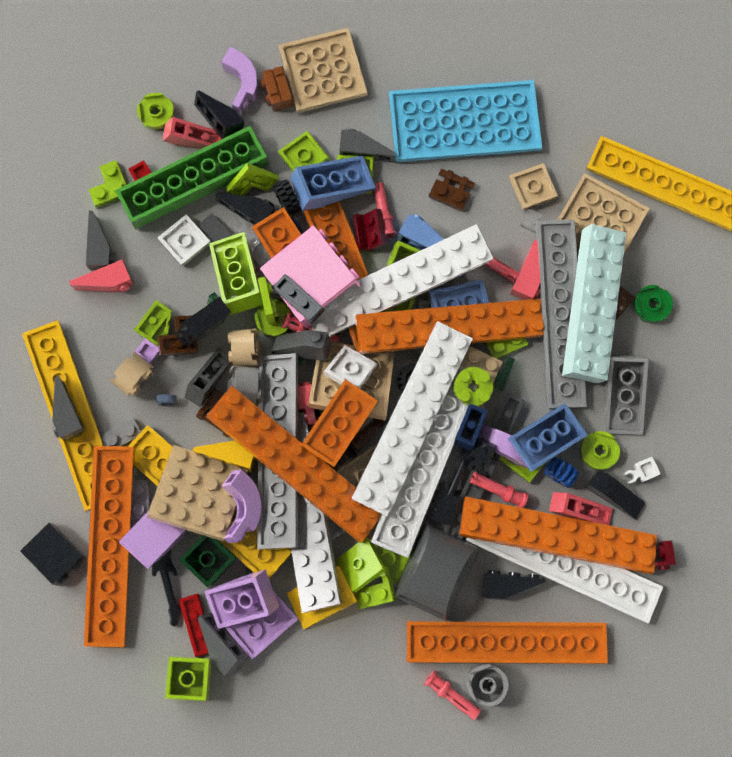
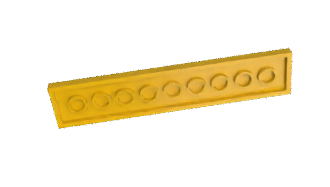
[586,136,732,232]
[22,320,104,512]
[128,425,292,579]

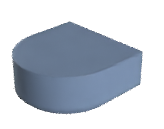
[157,394,177,406]

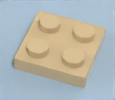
[509,163,558,210]

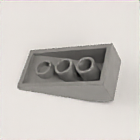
[604,354,649,435]

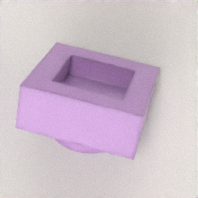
[135,338,159,364]

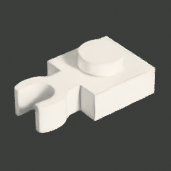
[623,457,661,484]

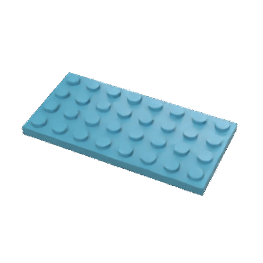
[389,80,542,162]

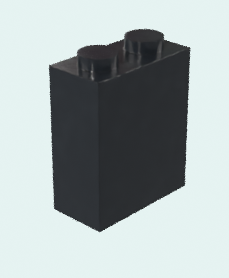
[176,297,231,348]
[20,523,85,585]

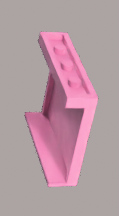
[260,225,361,329]

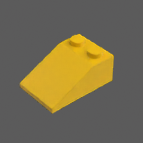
[193,441,257,474]
[286,565,357,629]

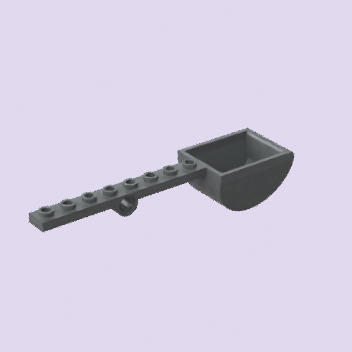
[395,392,525,622]

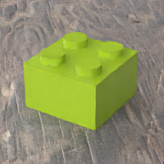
[165,656,212,701]

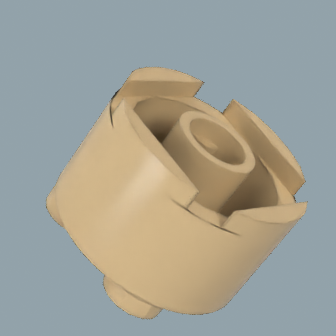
[228,328,262,367]
[110,352,154,396]

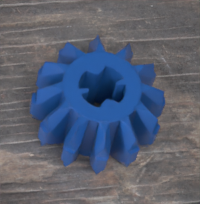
[544,457,579,488]

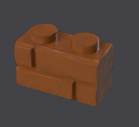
[260,66,294,112]

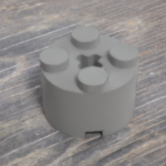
[227,366,261,404]
[466,664,509,707]

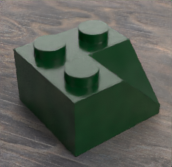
[179,535,238,588]

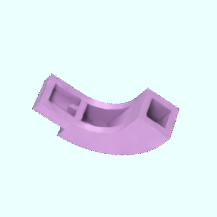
[222,47,258,115]
[478,425,528,468]
[222,469,261,543]

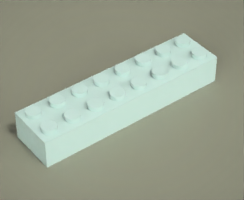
[562,224,626,383]

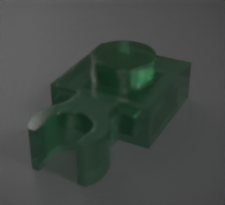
[494,356,515,391]

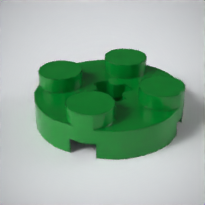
[634,285,673,323]

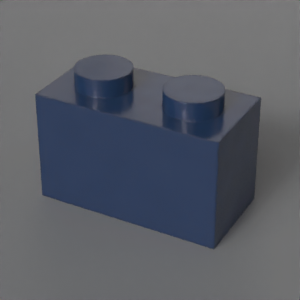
[454,403,488,451]

